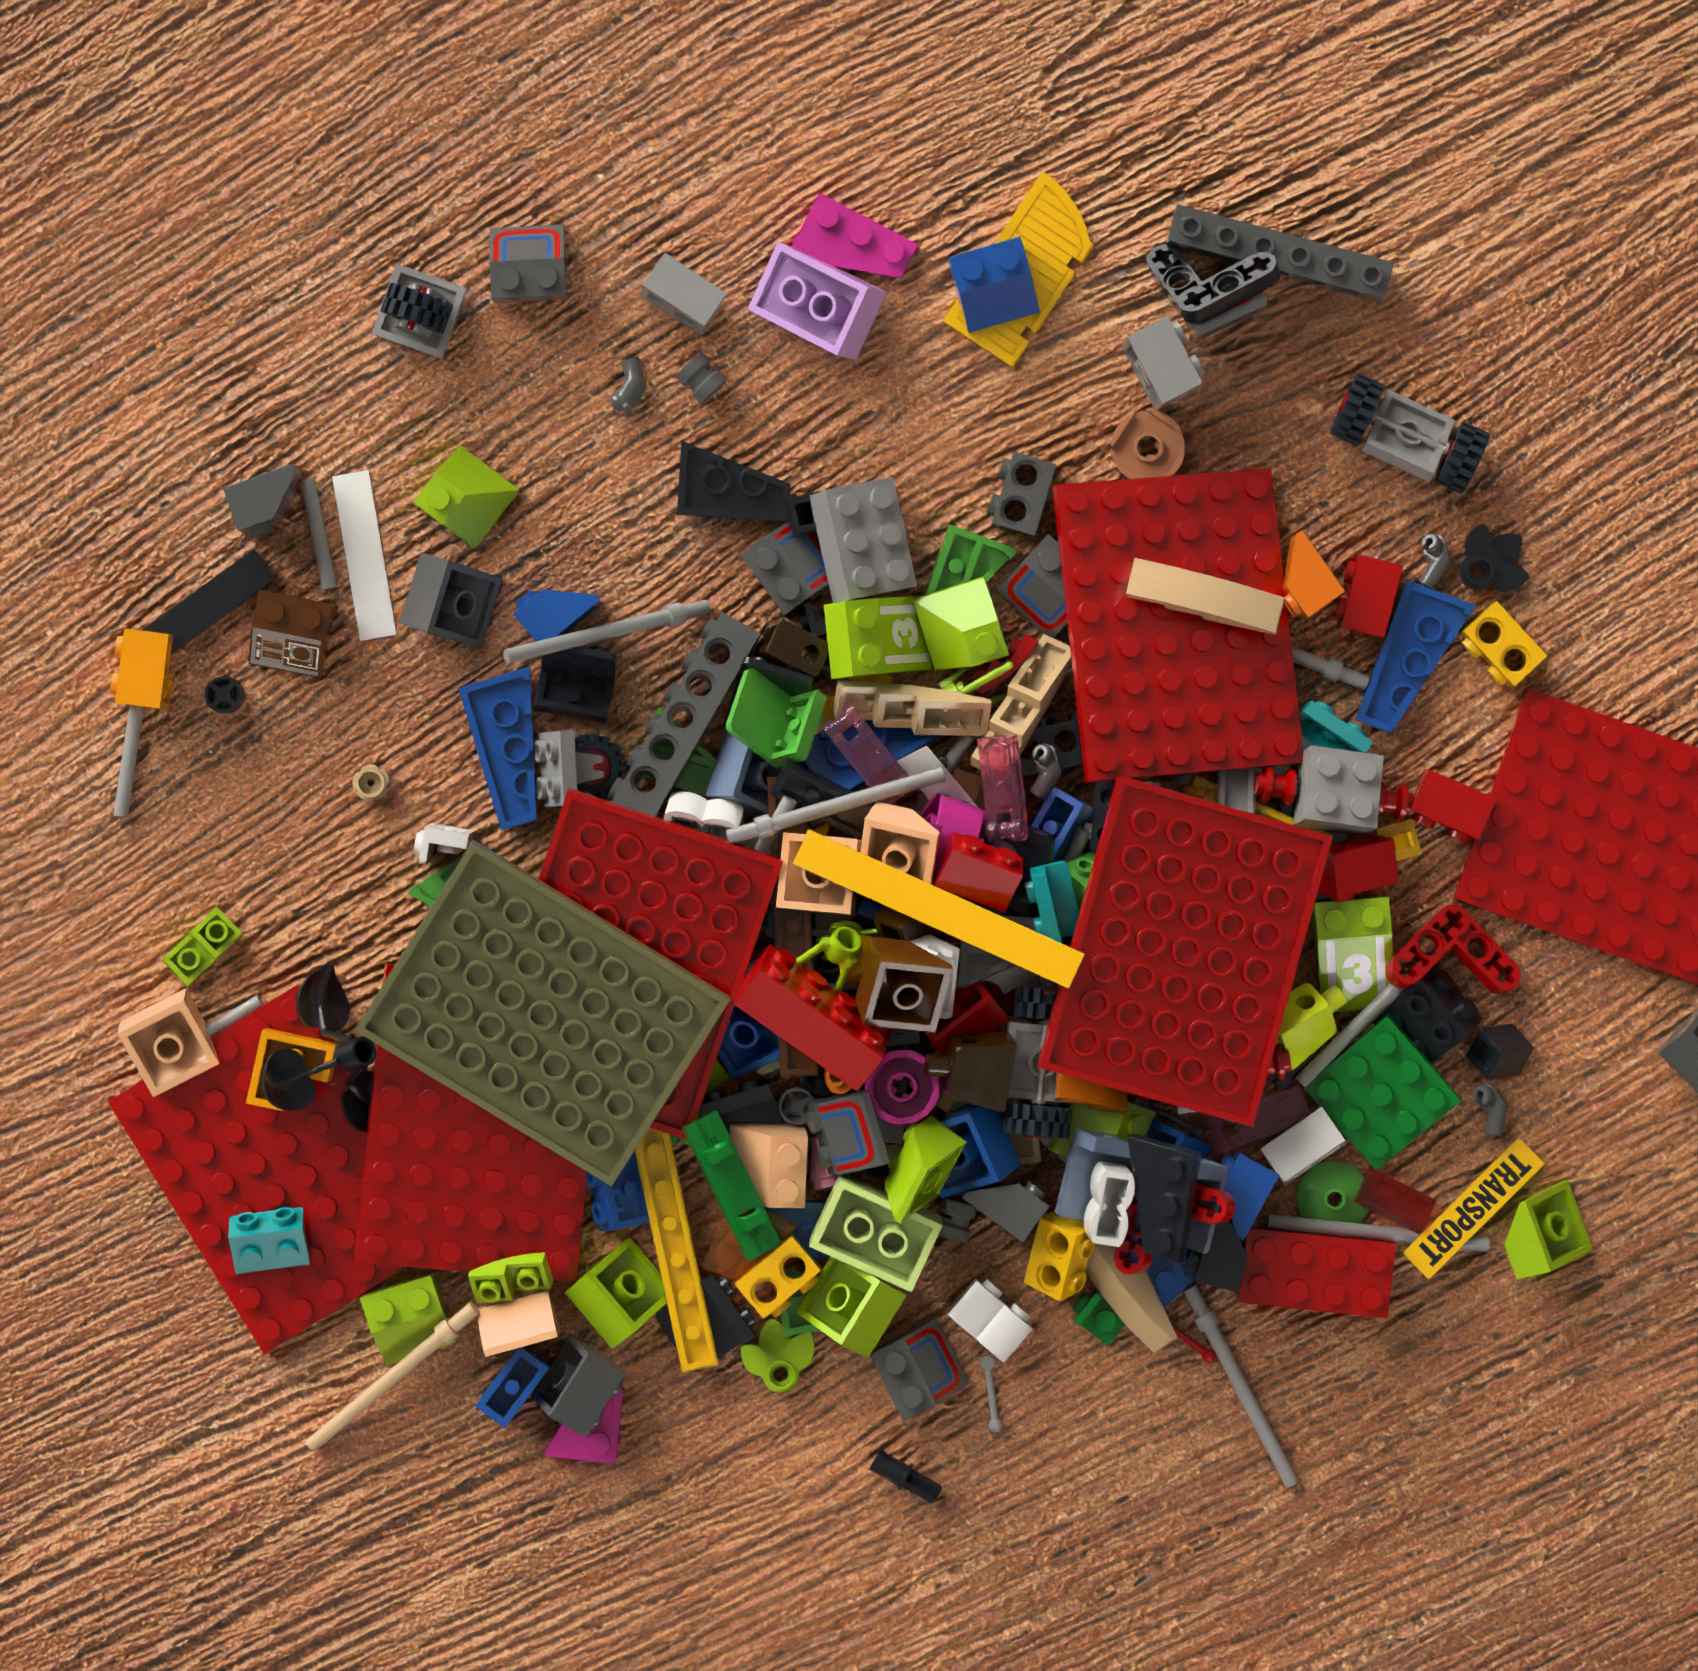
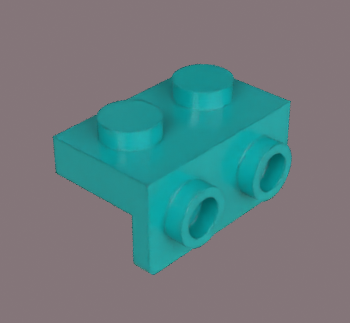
[1299,700,1373,753]
[1025,860,1079,943]
[228,1207,310,1274]

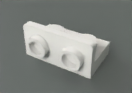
[414,823,475,865]

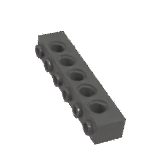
[1165,204,1394,303]
[607,612,760,817]

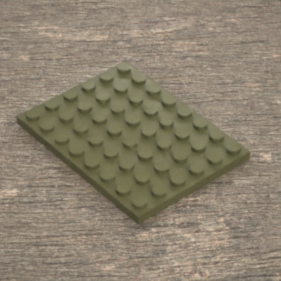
[355,840,731,1187]

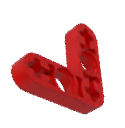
[1385,904,1521,995]
[1114,1181,1235,1275]

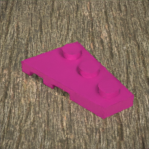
[791,193,918,279]

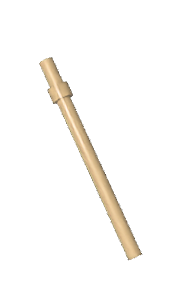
[305,1302,480,1452]

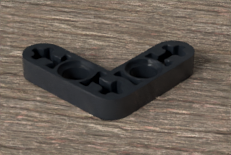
[1146,244,1281,324]

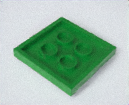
[1303,1014,1462,1171]

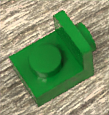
[1072,1289,1125,1346]

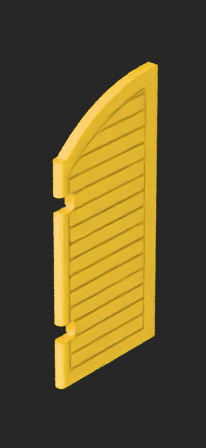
[943,171,1094,368]

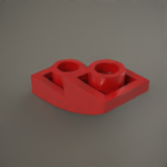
[972,633,1038,695]

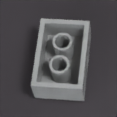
[1122,316,1205,411]
[810,477,917,603]

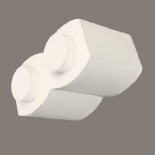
[664,791,744,840]
[1084,1161,1135,1247]
[947,1278,1033,1363]

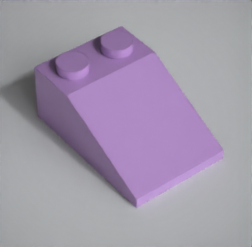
[748,242,887,360]

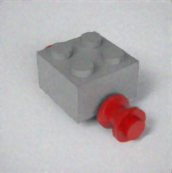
[1254,745,1414,836]

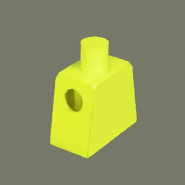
[1276,983,1347,1070]

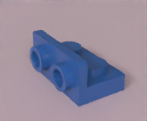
[585,1151,649,1231]

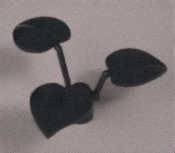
[262,965,377,1132]

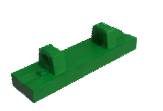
[681,1110,782,1261]

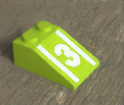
[824,596,932,679]
[1312,896,1393,1012]

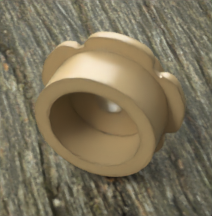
[352,764,389,801]

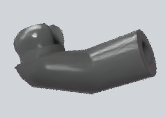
[610,357,646,411]
[1418,533,1451,590]
[1029,743,1062,801]
[1472,1083,1508,1137]

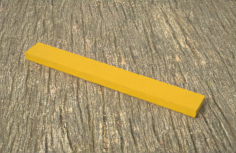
[793,829,1085,989]
[635,1128,719,1373]

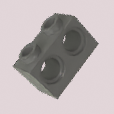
[987,452,1057,538]

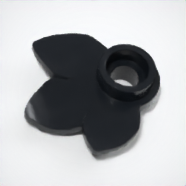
[1459,524,1529,592]

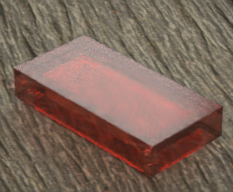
[1354,1167,1436,1235]

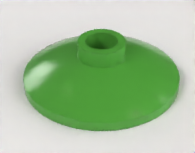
[1296,1161,1371,1223]

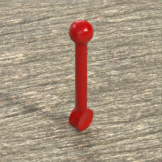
[1170,1322,1216,1363]

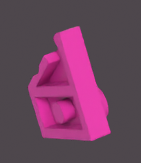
[544,1388,624,1464]

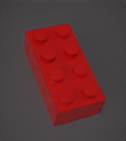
[734,944,892,1091]
[1236,1226,1396,1319]

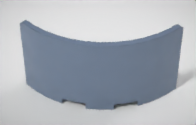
[1055,1128,1229,1254]

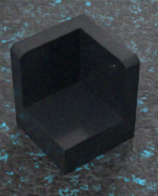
[1466,1024,1534,1081]

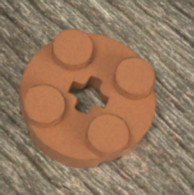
[1111,410,1185,479]

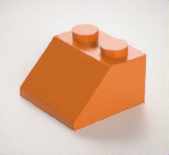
[1283,530,1345,620]

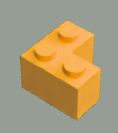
[110,628,174,710]
[246,1028,339,1111]

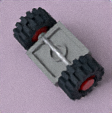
[1329,373,1490,494]
[1002,987,1077,1139]

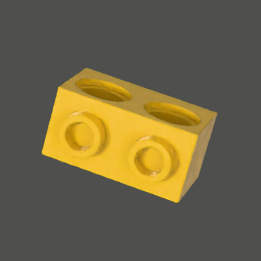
[1460,601,1547,687]
[1024,1211,1095,1301]
[735,1234,821,1319]

